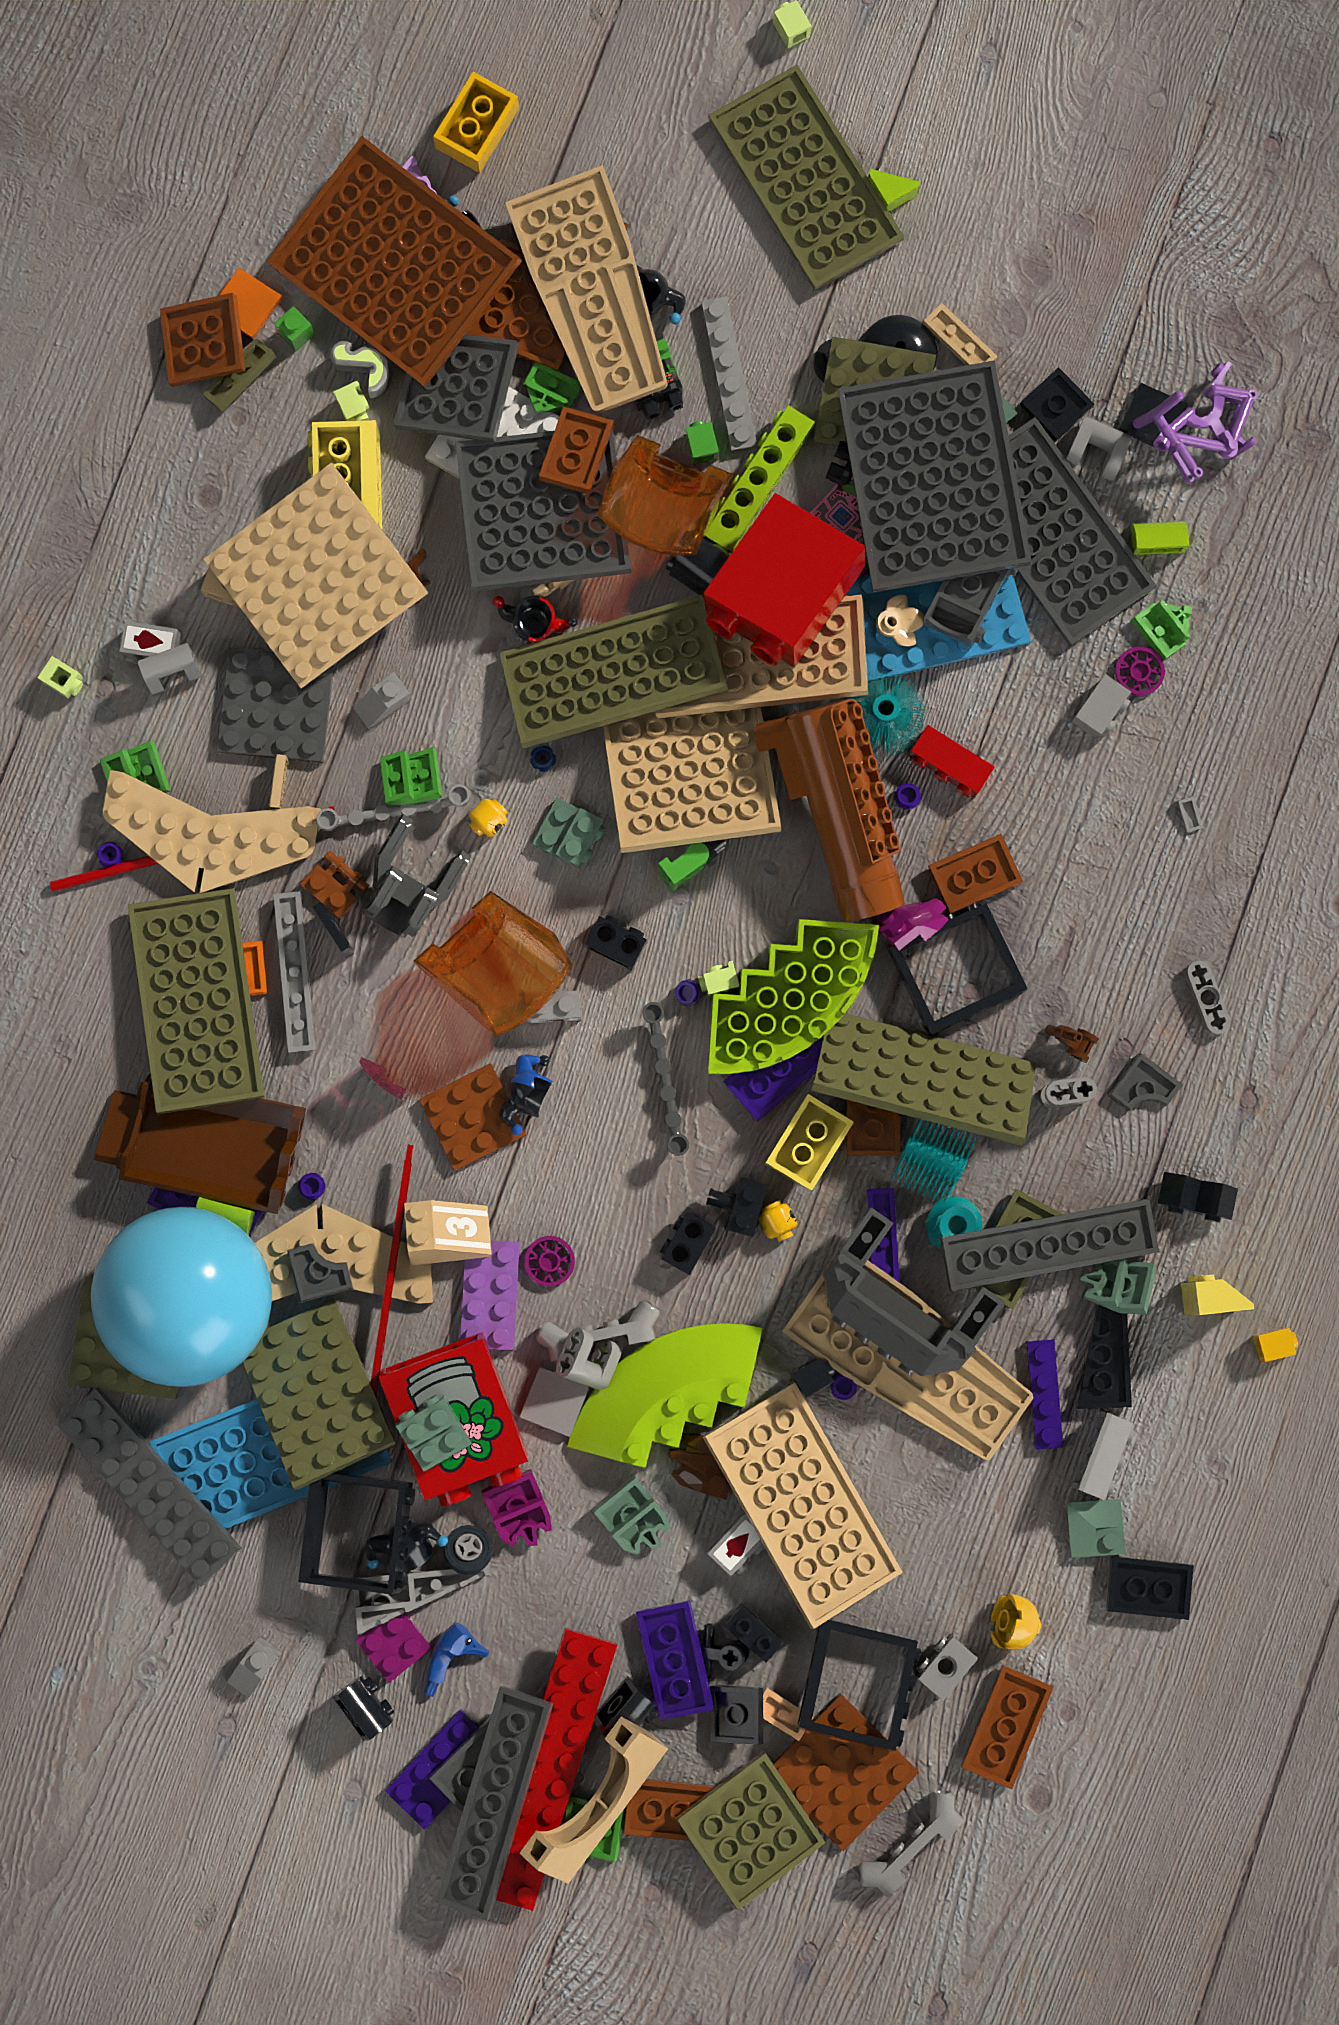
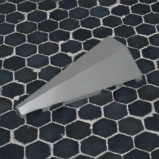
[352,1564,490,1634]

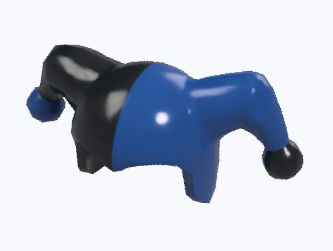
[499,1054,553,1136]

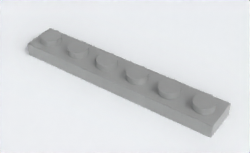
[701,296,757,453]
[273,891,316,1053]

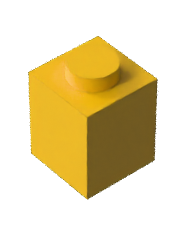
[1253,1328,1298,1362]

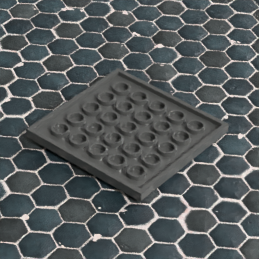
[455,429,631,592]

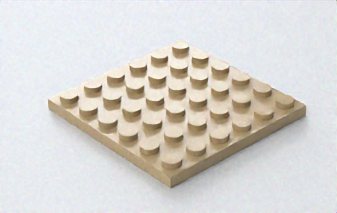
[204,462,429,688]
[603,707,781,853]

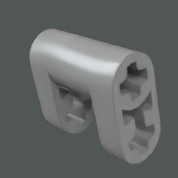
[1066,416,1133,481]
[137,642,202,695]
[1039,1077,1097,1109]
[556,1328,621,1390]

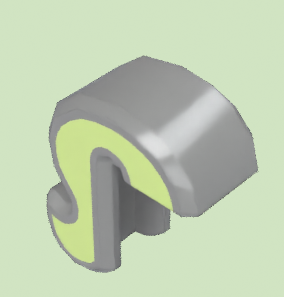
[330,341,390,399]

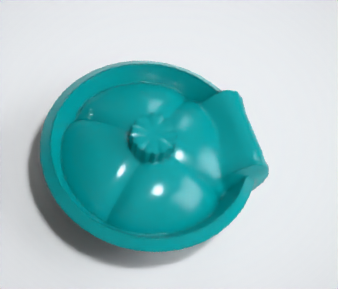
[924,1196,982,1250]

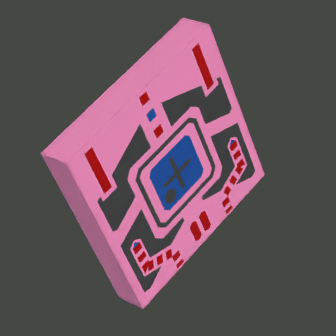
[810,484,863,541]

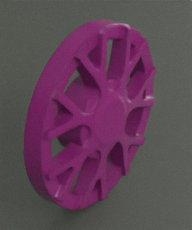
[1115,647,1165,696]
[524,1236,575,1287]

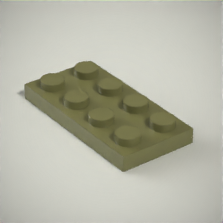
[972,1189,1062,1309]

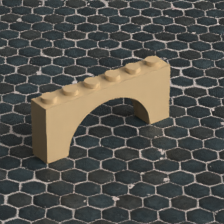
[520,1717,669,1884]

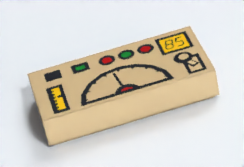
[269,754,289,810]

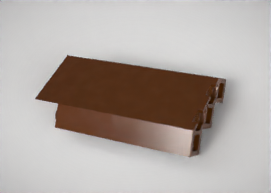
[94,1073,306,1214]

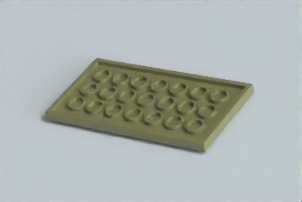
[708,64,904,291]
[500,595,728,749]
[128,888,265,1114]
[812,1013,1036,1146]

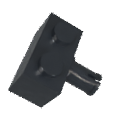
[706,1178,768,1238]

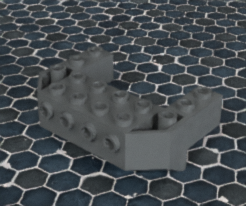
[823,1207,1006,1376]

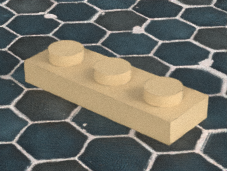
[923,303,998,365]

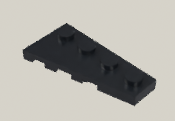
[1077,1304,1132,1409]

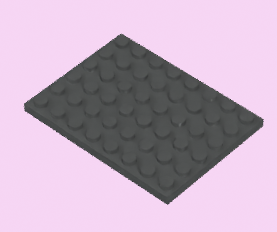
[838,360,1032,593]

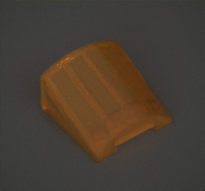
[597,435,734,556]
[413,891,572,1037]

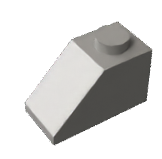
[353,672,412,730]
[227,1637,282,1698]

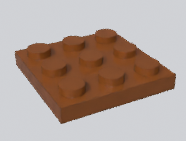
[160,293,245,387]
[419,1063,527,1171]

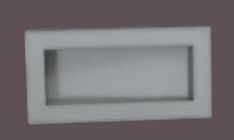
[1176,796,1203,833]

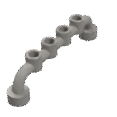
[317,784,470,831]

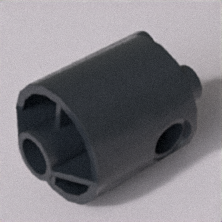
[666,531,732,598]

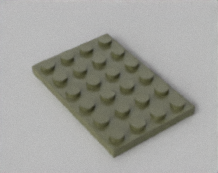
[243,1298,396,1490]

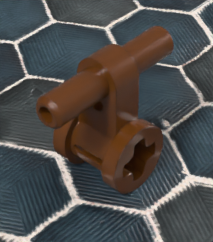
[1045,1025,1099,1063]

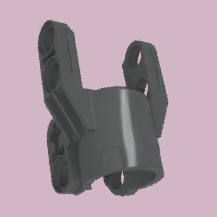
[362,814,471,938]

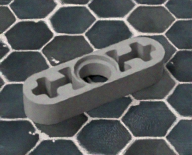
[1185,960,1230,1035]

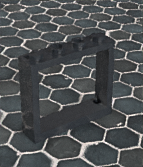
[888,902,1028,1036]
[298,1473,415,1595]
[796,1620,921,1752]

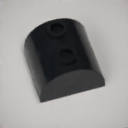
[332,1675,394,1741]
[594,1676,658,1737]

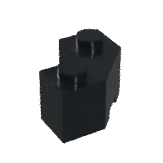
[1158,1172,1238,1223]

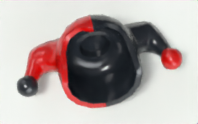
[493,596,578,642]

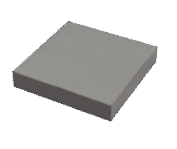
[520,1366,589,1437]

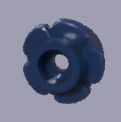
[530,746,556,772]

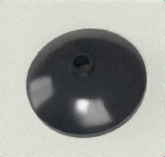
[861,315,938,371]

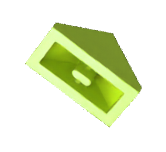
[868,169,920,212]

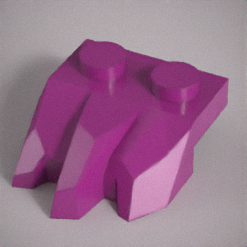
[871,899,949,950]
[481,1469,552,1546]

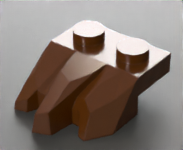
[668,1433,730,1500]

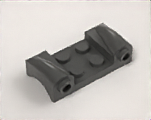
[924,567,1020,647]

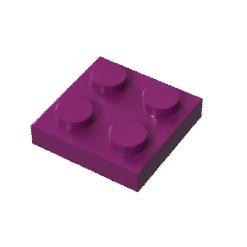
[356,1613,432,1683]

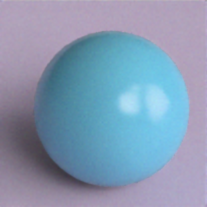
[90,1207,272,1387]

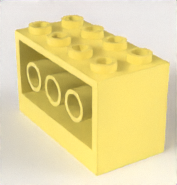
[307,420,382,529]

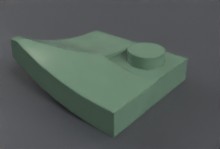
[1066,1499,1126,1558]

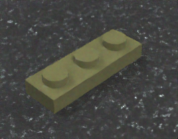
[202,338,276,412]

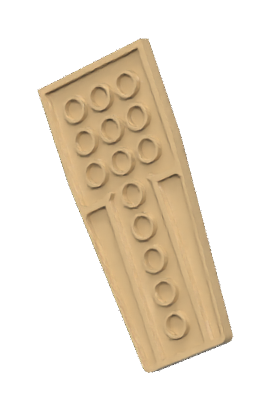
[505,165,668,414]
[782,1243,1033,1460]

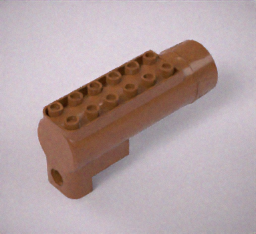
[754,699,905,922]

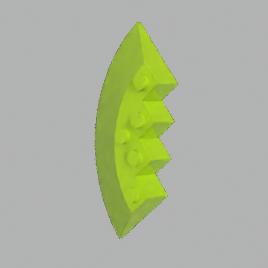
[708,919,879,1074]
[567,1323,763,1468]

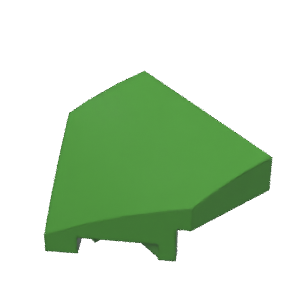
[524,362,582,414]
[1131,600,1192,661]

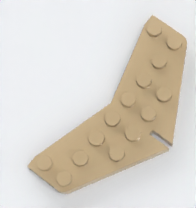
[103,770,322,893]
[255,1204,433,1304]

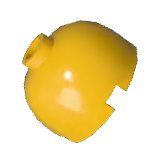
[990,1593,1041,1649]

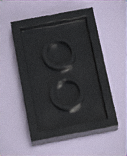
[1106,1556,1194,1620]

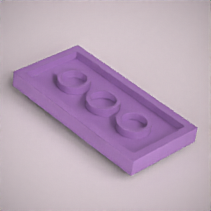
[460,1241,520,1350]

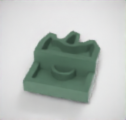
[1080,1258,1157,1315]
[592,1475,671,1555]

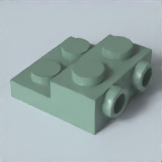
[532,798,606,869]
[396,1395,472,1472]

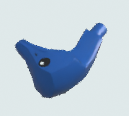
[424,1622,489,1697]

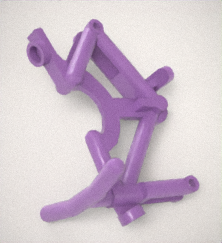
[1133,361,1257,484]

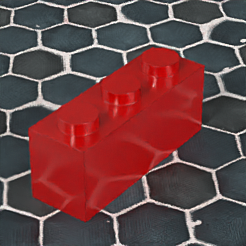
[908,725,995,798]

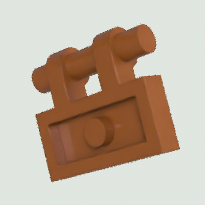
[300,850,370,920]

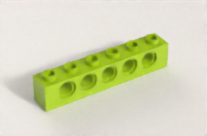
[702,405,815,553]

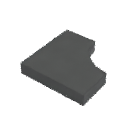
[1107,1053,1183,1111]
[287,1243,354,1303]

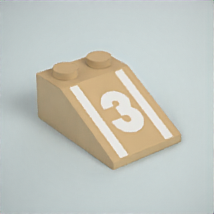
[404,1200,492,1266]

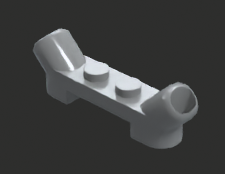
[535,1301,660,1362]
[859,1790,964,1897]

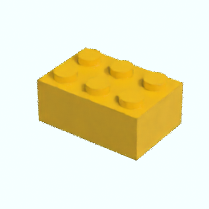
[433,72,519,174]

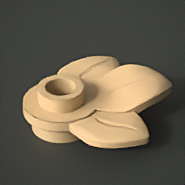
[876,594,925,647]

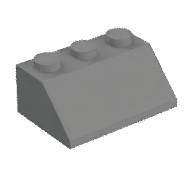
[1070,1411,1135,1500]

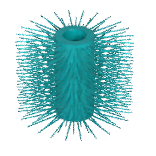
[847,669,926,757]
[891,1119,977,1206]

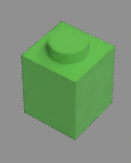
[274,306,315,352]
[685,421,719,465]

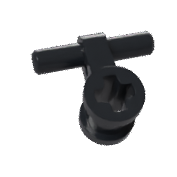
[700,1623,749,1679]

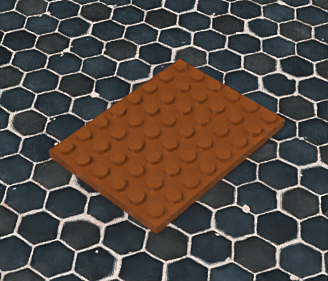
[266,136,522,387]

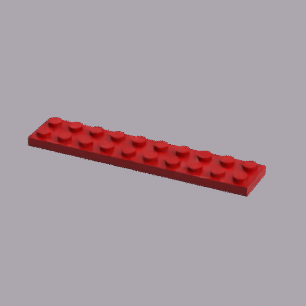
[496,1628,618,1911]

